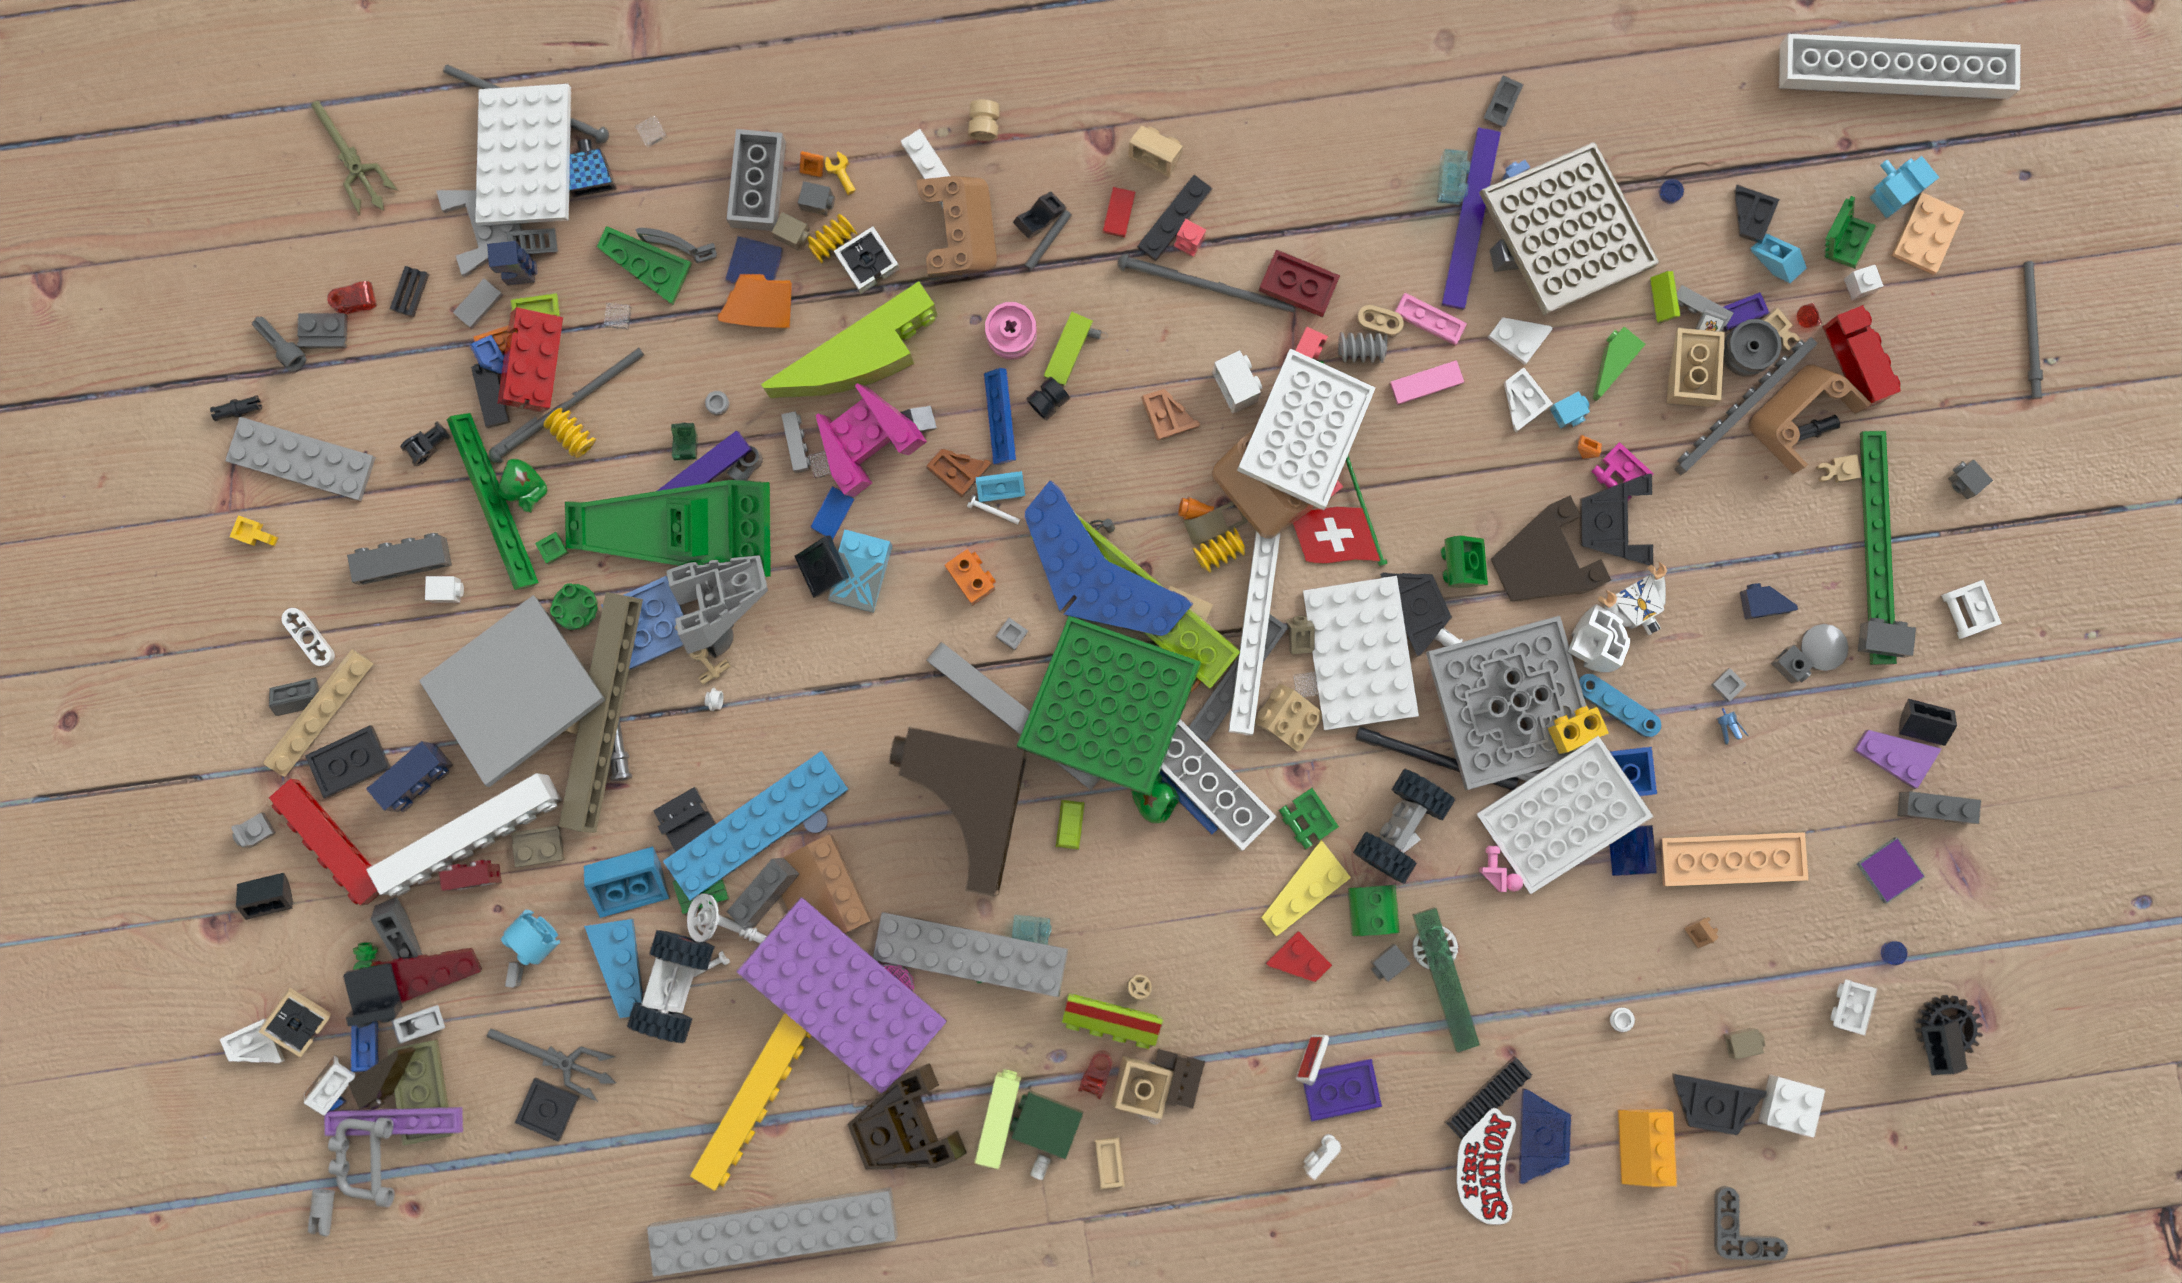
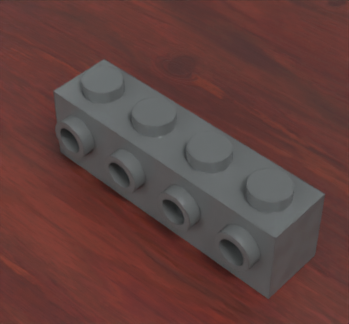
[347,533,452,585]

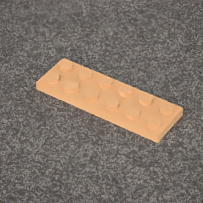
[1660,832,1808,886]

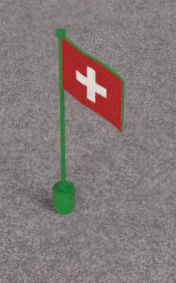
[1293,361,1388,567]

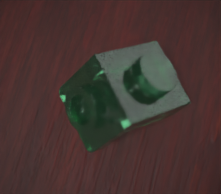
[671,423,698,461]

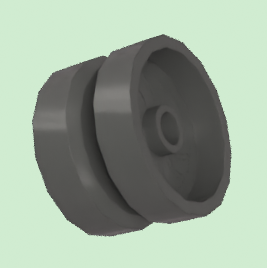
[1723,319,1782,376]

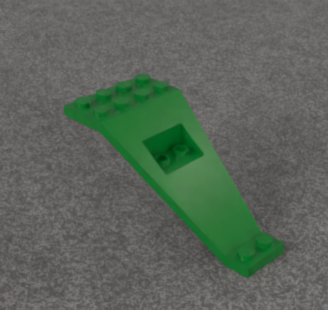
[565,480,771,577]

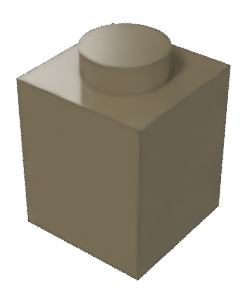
[772,212,810,250]
[1724,1028,1765,1059]

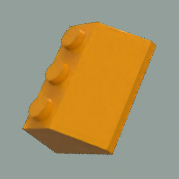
[1618,1109,1677,1187]

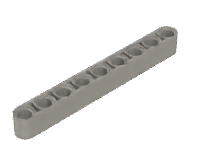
[926,642,1100,790]

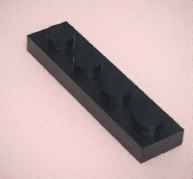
[1138,175,1212,262]

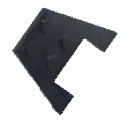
[1580,474,1654,566]

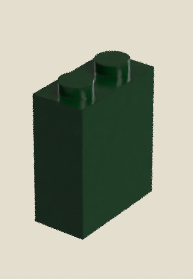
[1009,1090,1083,1160]

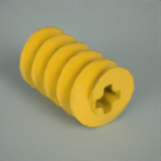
[807,214,858,264]
[544,408,596,458]
[1192,527,1245,573]

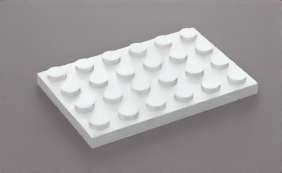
[476,84,571,226]
[1237,349,1375,510]
[1303,576,1419,730]
[1477,736,1653,894]

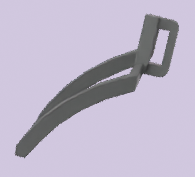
[635,228,717,264]

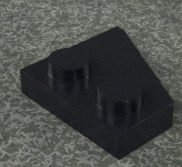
[1734,185,1780,244]

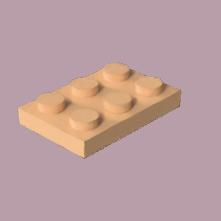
[1891,192,1964,275]

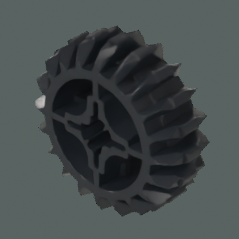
[1915,995,1983,1056]

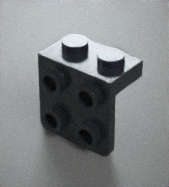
[343,963,403,1028]

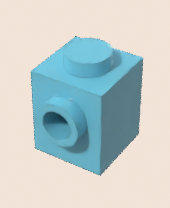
[1550,391,1590,429]

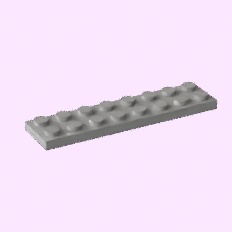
[873,912,1068,997]

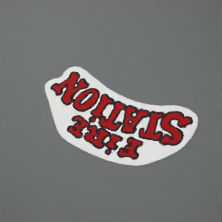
[1457,1108,1516,1224]

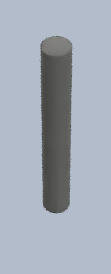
[1024,210,1072,271]

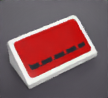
[1296,1035,1329,1086]

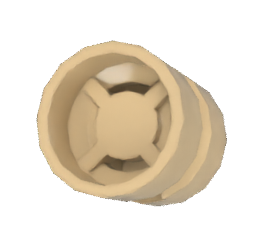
[968,100,1000,141]

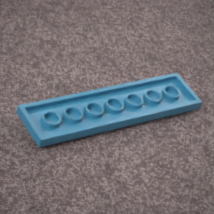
[663,751,849,901]

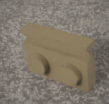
[511,826,565,867]

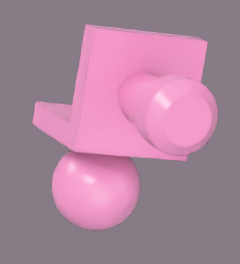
[1479,846,1523,892]

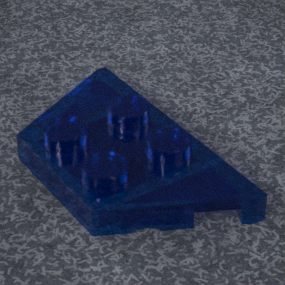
[1519,1088,1571,1184]

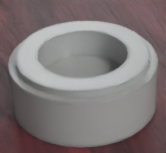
[705,391,730,415]

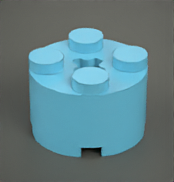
[501,910,560,966]

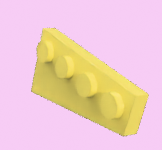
[1261,840,1351,937]

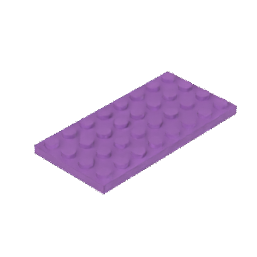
[737,897,947,1093]

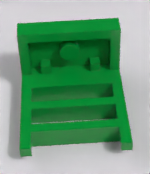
[1824,196,1876,269]

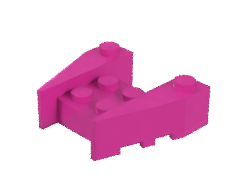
[816,383,927,497]

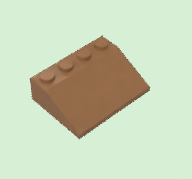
[782,834,873,934]

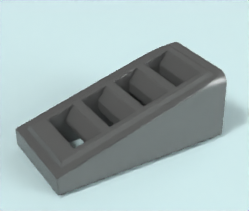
[507,228,558,254]

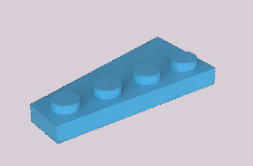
[584,919,643,1018]

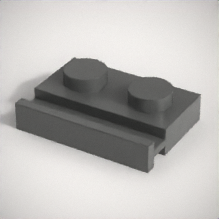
[297,313,348,349]

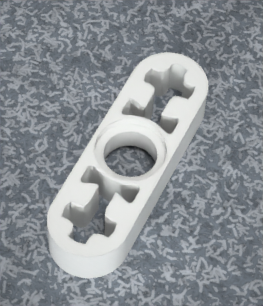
[282,608,335,667]

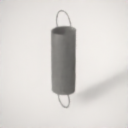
[1087,328,1108,339]

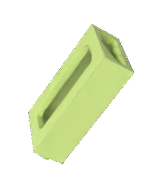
[975,1069,1021,1169]

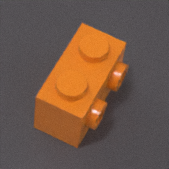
[945,549,996,606]

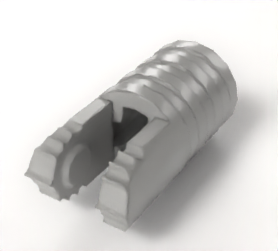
[308,1189,335,1237]

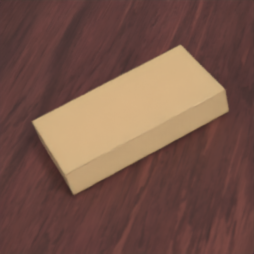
[1095,1137,1125,1189]

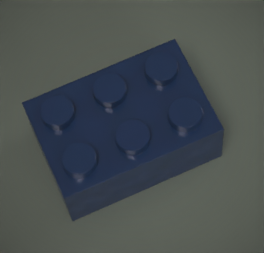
[366,741,453,812]

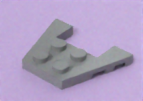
[436,190,522,277]

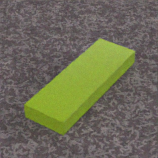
[1044,311,1093,385]

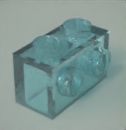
[1437,149,1470,205]

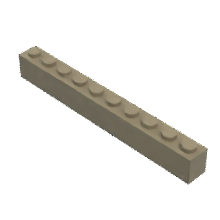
[559,592,643,833]

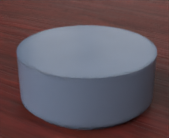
[803,810,828,833]

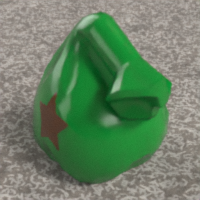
[497,459,548,513]
[1131,772,1179,824]

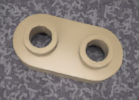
[1357,305,1404,336]

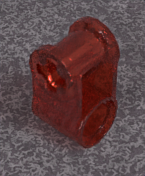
[327,281,377,315]
[1078,1050,1112,1099]

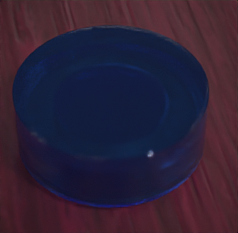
[1659,179,1684,204]
[1881,941,1908,965]

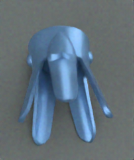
[1717,708,1749,744]

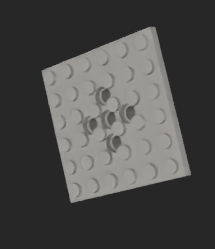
[1426,616,1591,790]

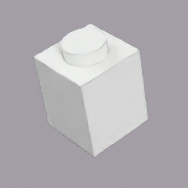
[1844,265,1883,300]
[425,576,464,603]

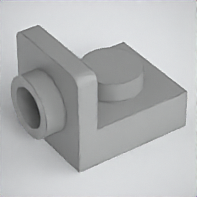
[231,813,275,848]

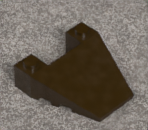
[1491,495,1611,601]
[847,1063,967,1169]

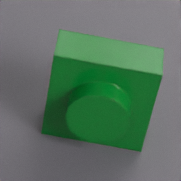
[535,532,568,565]

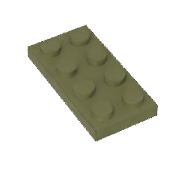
[388,1040,453,1146]

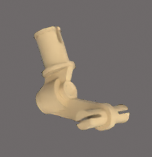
[674,625,731,685]

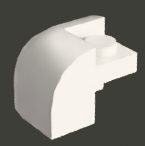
[1568,604,1631,672]

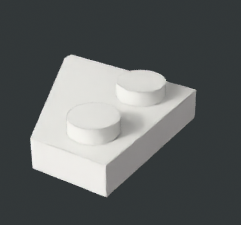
[1488,318,1553,365]
[1504,368,1553,432]
[220,1018,285,1063]

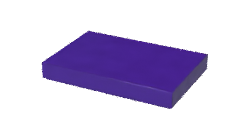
[1303,1058,1382,1122]

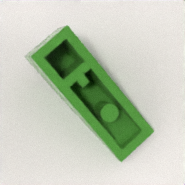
[1593,327,1646,401]

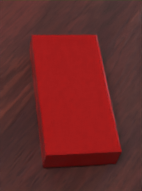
[1103,187,1135,238]

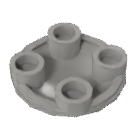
[1801,624,1849,671]

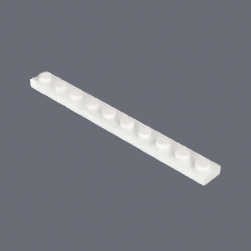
[1228,531,1280,736]

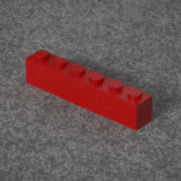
[269,779,380,905]

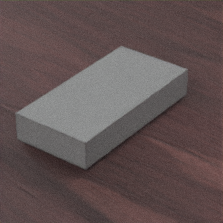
[453,278,503,329]

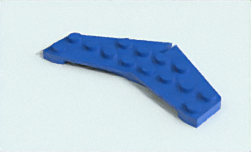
[1025,481,1193,636]

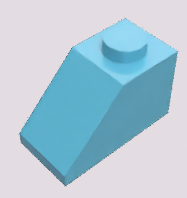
[1750,234,1807,283]

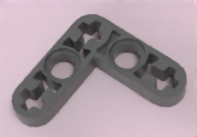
[1714,1186,1788,1260]

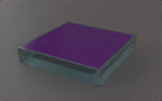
[1856,837,1925,903]

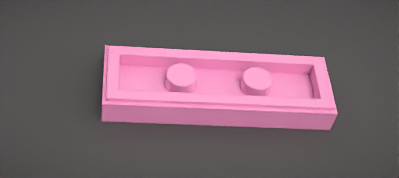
[1395,293,1467,346]
[1390,360,1464,405]

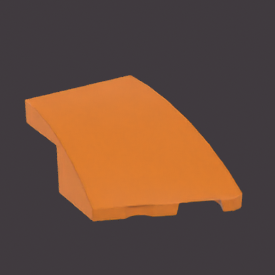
[717,274,792,328]

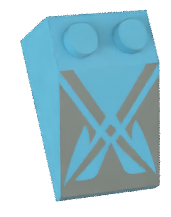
[828,529,893,613]

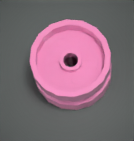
[985,302,1037,359]

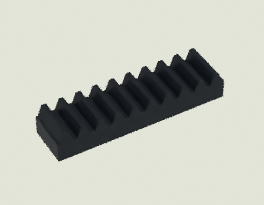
[1445,1056,1532,1140]

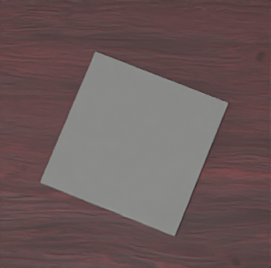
[419,595,605,787]

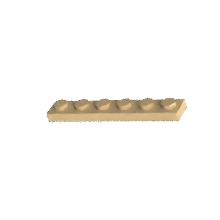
[263,649,373,777]

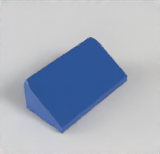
[810,486,855,540]

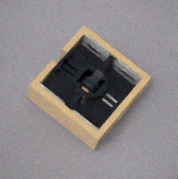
[259,988,331,1058]

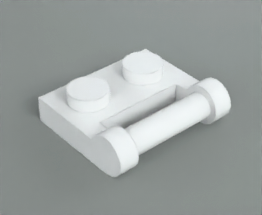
[1941,580,2002,639]
[1303,1134,1341,1180]

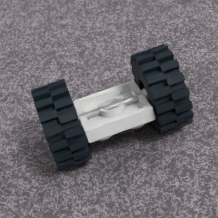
[627,930,715,1043]

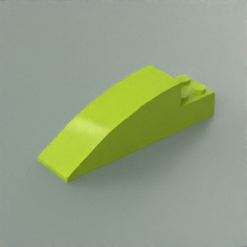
[761,282,938,398]

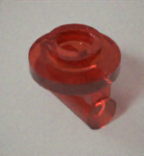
[1797,302,1822,328]

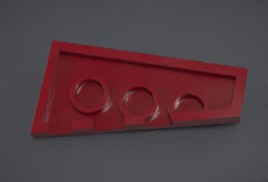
[370,948,482,1002]

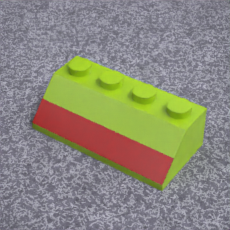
[1062,993,1163,1049]

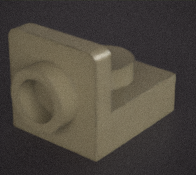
[1286,616,1315,654]

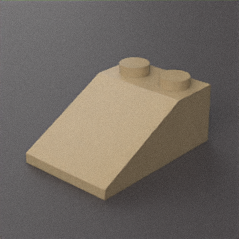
[1667,328,1725,407]

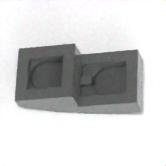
[1484,75,1524,127]

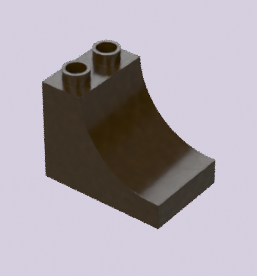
[889,727,1027,896]

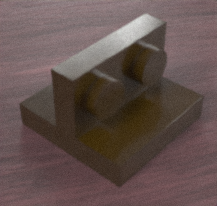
[1154,1048,1205,1109]

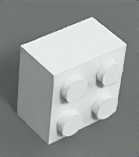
[1212,350,1262,414]
[1758,1074,1825,1137]

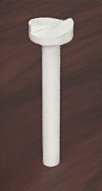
[967,495,1020,525]
[693,951,730,978]

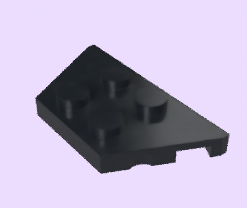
[1380,572,1452,657]
[1672,1073,1767,1135]

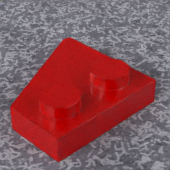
[1266,931,1332,982]

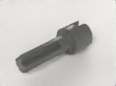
[252,317,307,372]

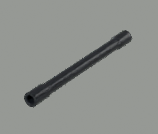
[1355,726,1518,790]

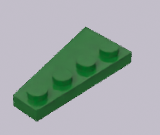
[597,226,692,305]

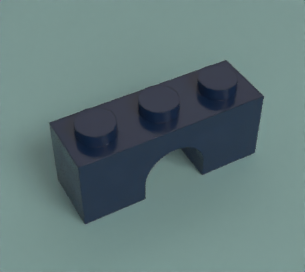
[487,241,538,286]

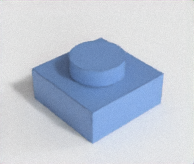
[1502,160,1530,180]

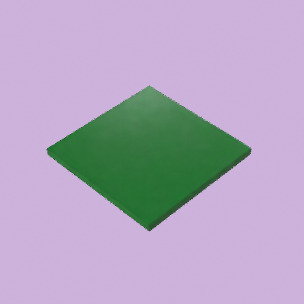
[1016,616,1202,796]

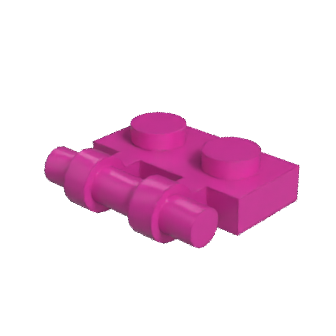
[1591,442,1654,501]

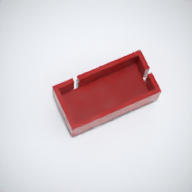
[1822,305,1901,410]
[497,307,563,413]

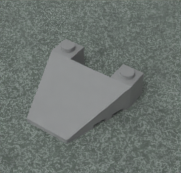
[667,555,768,654]

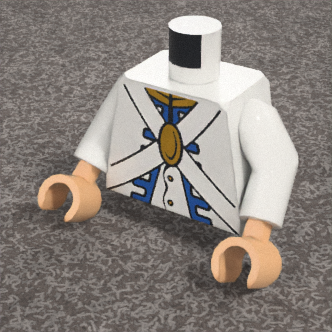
[1598,562,1667,635]

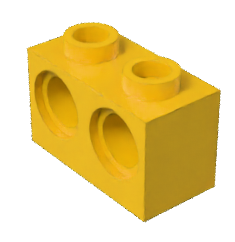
[1548,705,1609,754]

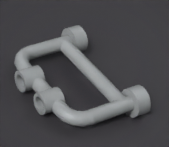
[328,1118,395,1208]

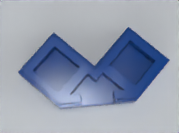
[469,335,504,374]

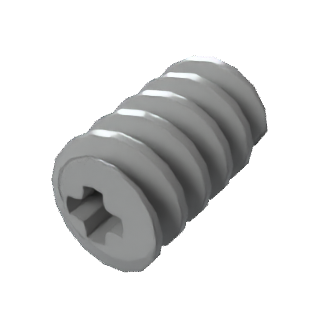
[1338,332,1387,363]

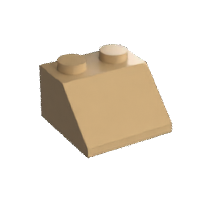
[1129,126,1183,177]
[1110,1056,1173,1119]

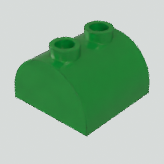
[1441,535,1488,588]
[1348,885,1400,936]

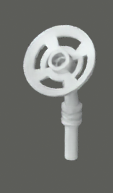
[687,894,767,943]

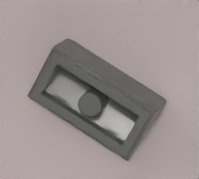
[269,677,319,716]

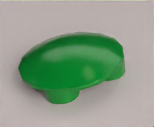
[550,583,598,630]

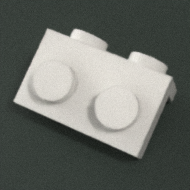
[1831,979,1877,1036]

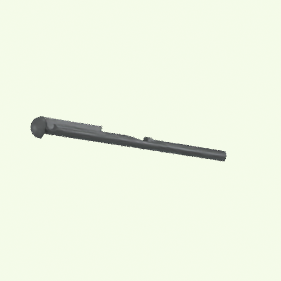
[443,64,609,144]
[1118,254,1295,313]
[489,348,644,463]

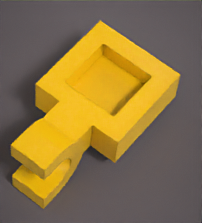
[230,515,278,546]

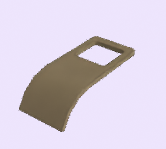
[1184,502,1248,544]

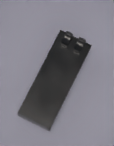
[471,363,510,428]

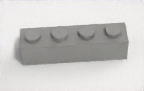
[1677,285,1733,327]
[781,411,811,473]

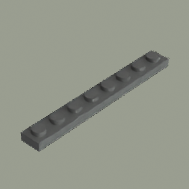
[1674,337,1818,476]

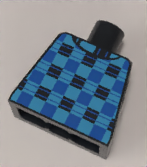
[569,139,617,198]

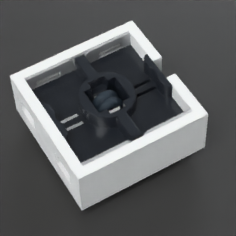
[834,227,900,294]

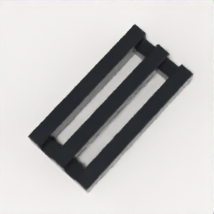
[390,266,429,317]

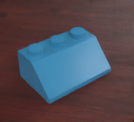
[584,847,669,918]

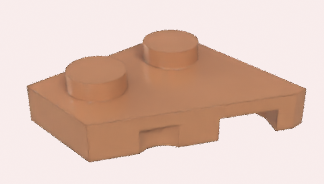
[1141,389,1200,441]

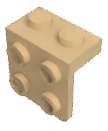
[1255,683,1322,751]

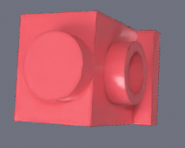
[1174,219,1206,257]
[1295,327,1328,360]

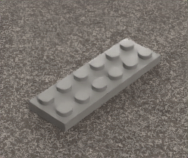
[225,417,376,501]

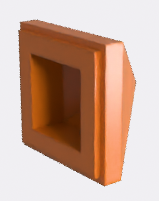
[799,151,824,178]
[1577,435,1602,459]

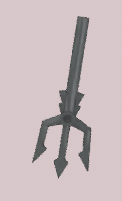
[487,1029,616,1102]

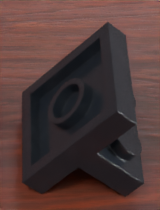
[653,787,716,852]

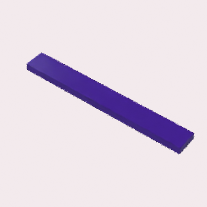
[1441,127,1501,310]

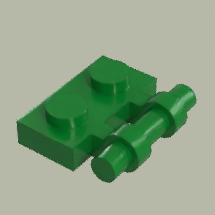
[1278,788,1339,850]

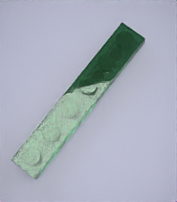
[1412,907,1480,1053]

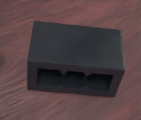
[1899,699,1957,746]
[236,872,293,920]
[1922,1021,1968,1076]

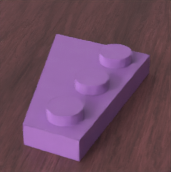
[1854,730,1941,789]

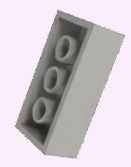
[727,129,786,231]

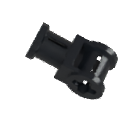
[400,421,451,467]

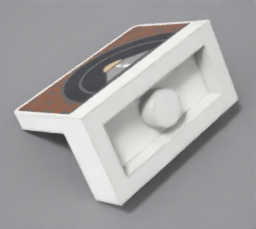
[304,1055,355,1116]

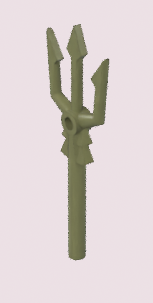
[311,101,398,216]

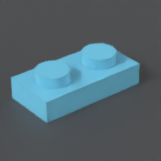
[976,471,1025,502]

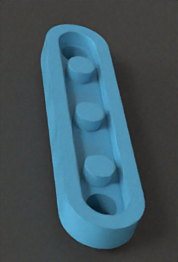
[1579,674,1661,737]

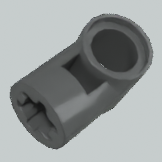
[726,446,763,480]

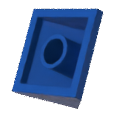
[1609,747,1657,796]

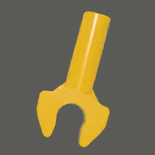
[825,152,856,195]

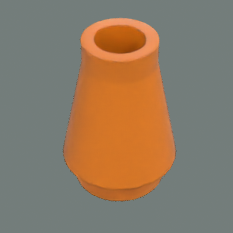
[1178,497,1214,520]

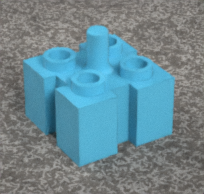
[1869,156,1940,219]

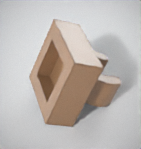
[1684,917,1719,948]

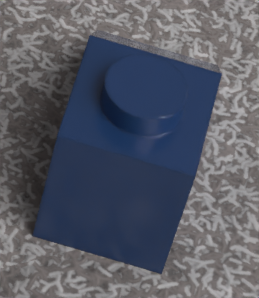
[1740,583,1798,620]

